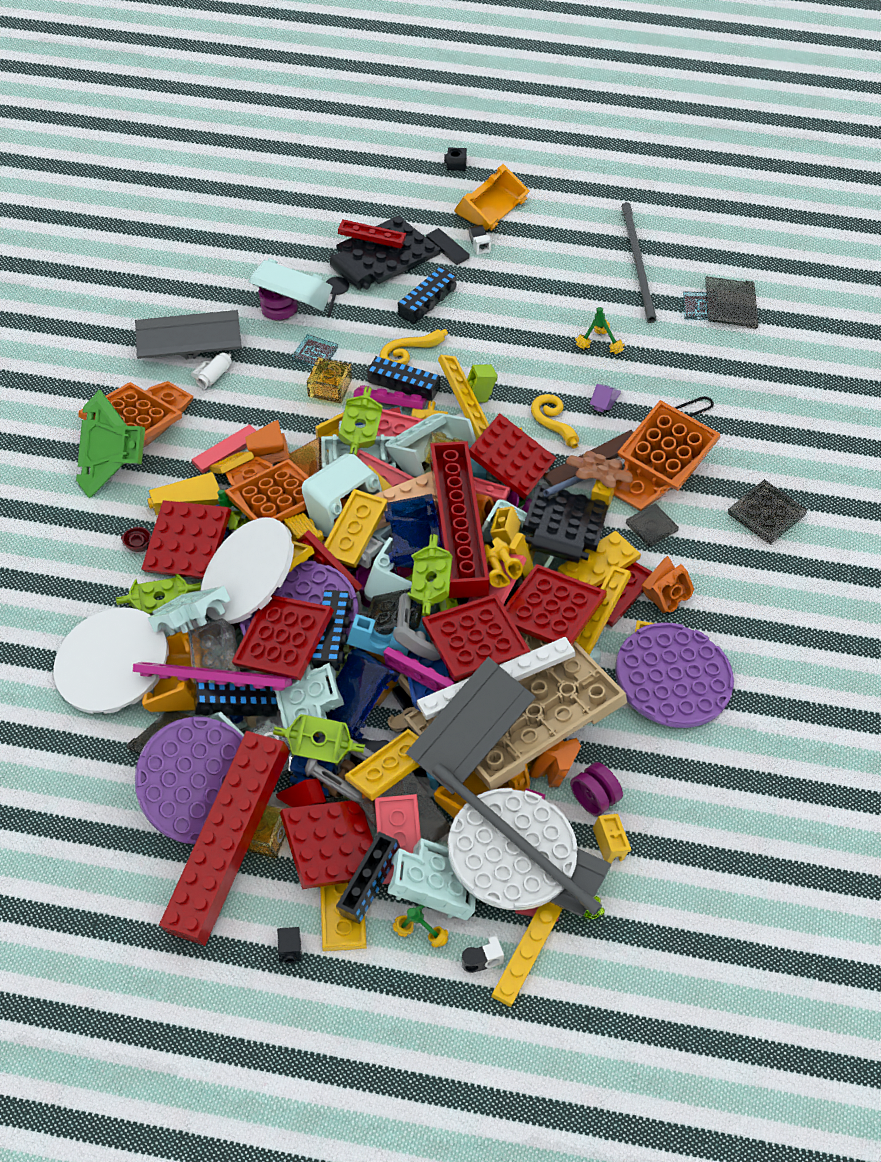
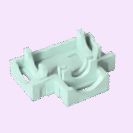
[321,421,396,469]
[148,586,231,635]
[270,660,344,739]
[388,838,476,921]

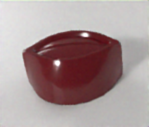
[121,527,151,552]

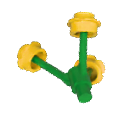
[575,307,625,354]
[393,904,449,948]

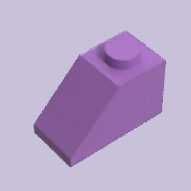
[590,384,621,412]

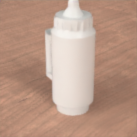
[191,353,232,389]

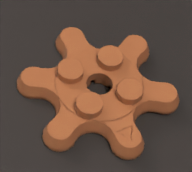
[566,451,633,488]

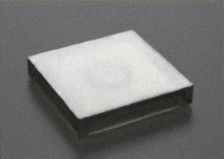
[626,503,679,547]

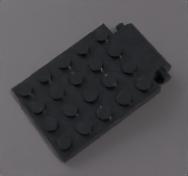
[329,216,441,290]
[522,484,609,563]

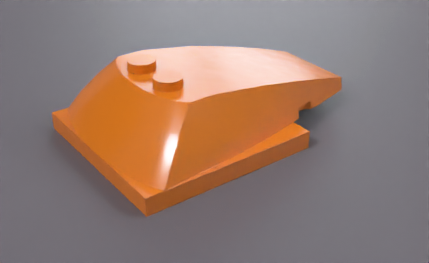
[78,381,193,448]
[614,400,721,511]
[224,456,309,524]

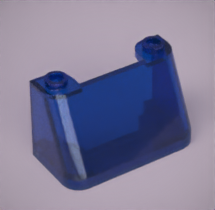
[384,494,442,569]
[326,648,401,739]

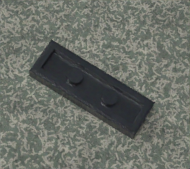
[426,228,470,265]

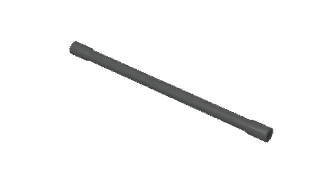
[621,202,657,323]
[432,763,602,916]

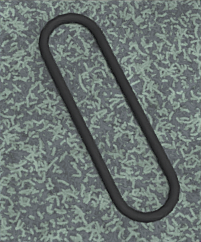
[674,396,714,417]

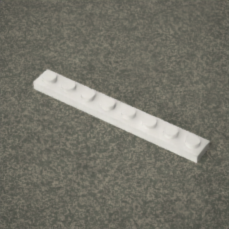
[417,637,575,720]

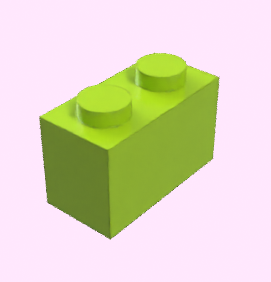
[467,364,498,403]

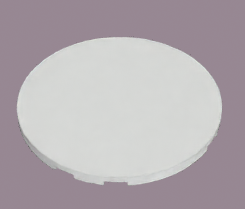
[201,517,294,624]
[53,607,169,714]
[448,788,577,910]

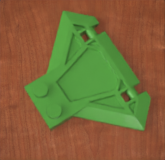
[76,389,145,498]

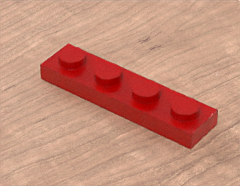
[338,219,406,248]
[296,530,363,593]

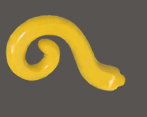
[380,329,448,365]
[531,394,579,449]

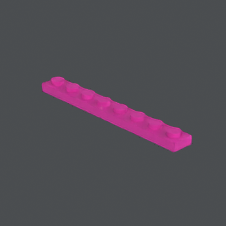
[133,662,292,691]

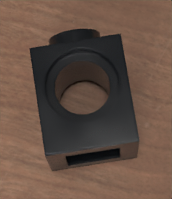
[444,147,467,171]
[277,927,302,964]

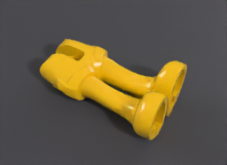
[484,537,523,588]

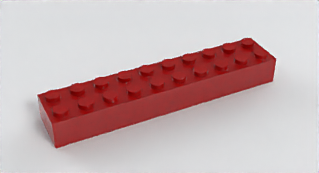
[430,441,489,598]
[159,731,290,946]

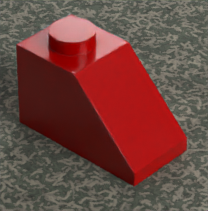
[276,779,326,808]

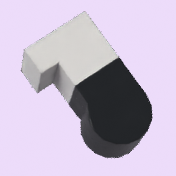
[469,225,491,255]
[462,936,504,973]

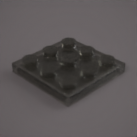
[727,479,807,545]
[366,588,423,635]

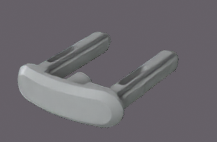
[393,593,441,661]
[305,735,374,803]

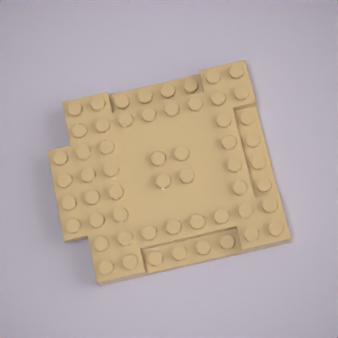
[398,631,627,790]

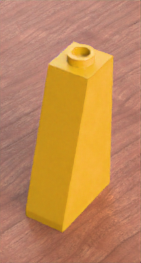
[147,472,220,515]

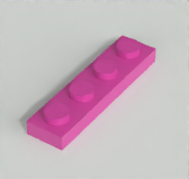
[353,385,426,410]
[383,647,455,692]

